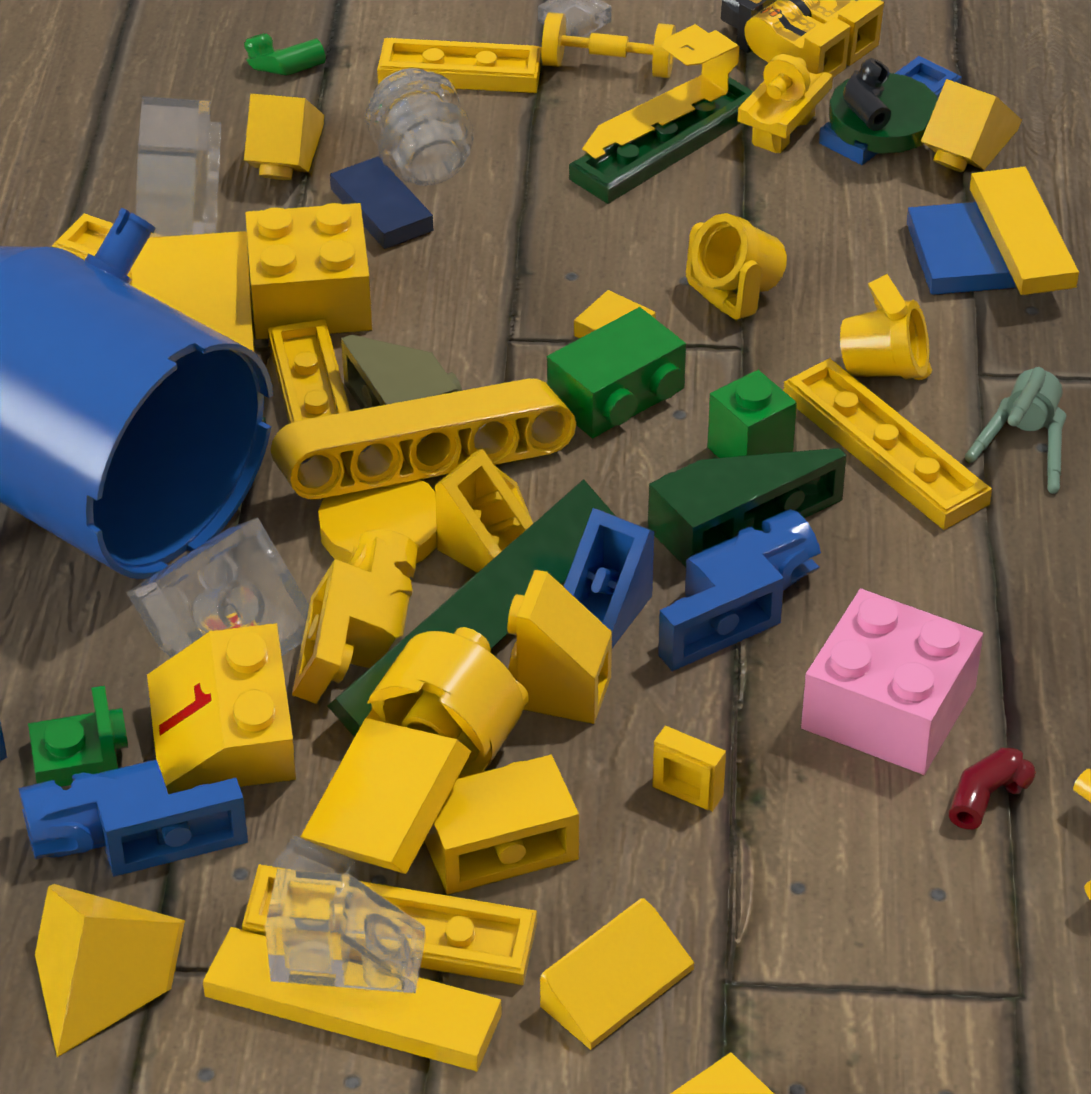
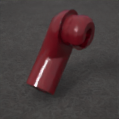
[948,748,1036,830]

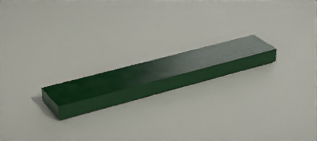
[327,479,617,737]

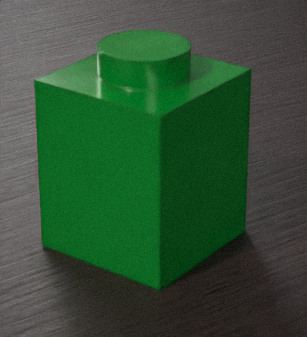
[707,369,797,458]

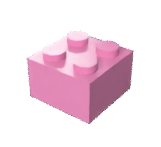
[801,588,983,775]

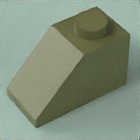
[341,335,462,441]

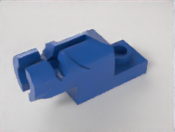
[658,510,821,671]
[19,760,248,877]

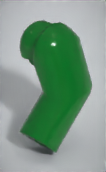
[244,33,326,76]

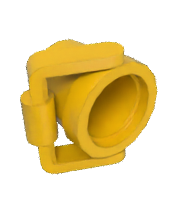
[686,213,787,320]
[840,274,932,380]

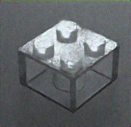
[135,96,221,238]

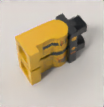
[721,0,884,78]

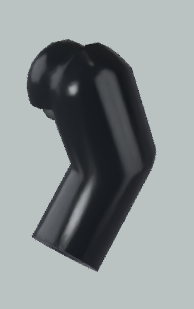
[843,58,891,131]

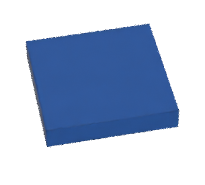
[906,202,1017,295]

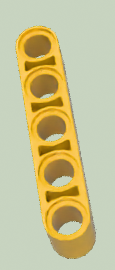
[270,378,576,499]

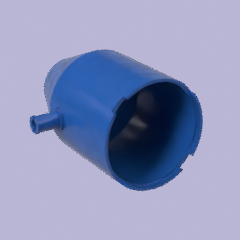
[0,208,273,579]

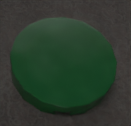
[829,73,937,154]

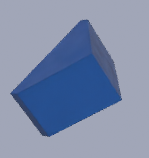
[564,508,654,648]

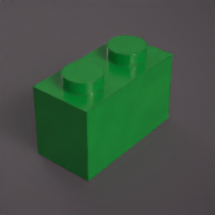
[547,307,686,439]

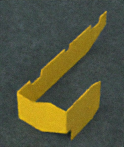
[582,24,739,159]

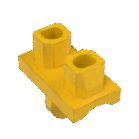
[738,54,833,153]

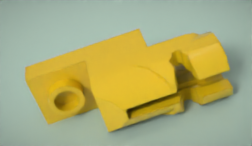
[292,529,418,704]

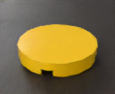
[318,479,437,563]

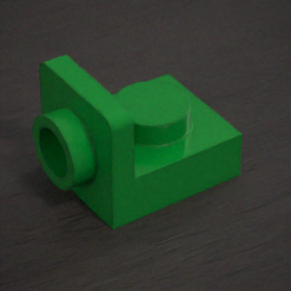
[28,685,129,787]

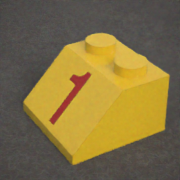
[147,623,296,794]

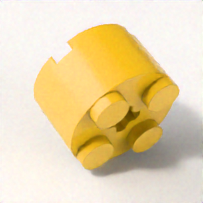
[366,627,529,778]

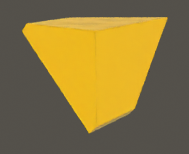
[435,448,533,573]
[35,884,185,1057]

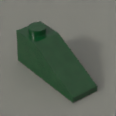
[648,448,847,567]

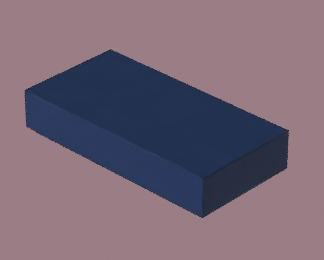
[330,156,434,249]

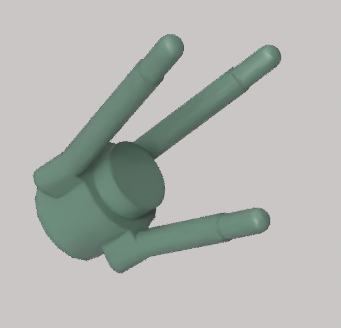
[965,367,1067,494]

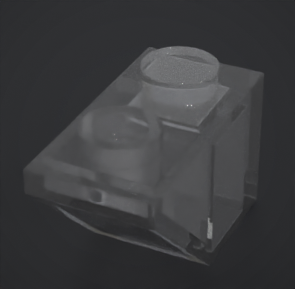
[265,869,426,994]

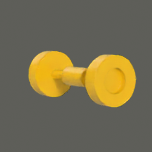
[541,12,676,78]

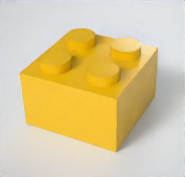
[245,203,372,339]

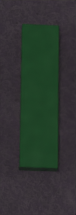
[569,77,754,204]

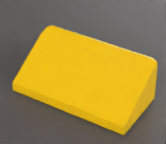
[540,898,694,1050]

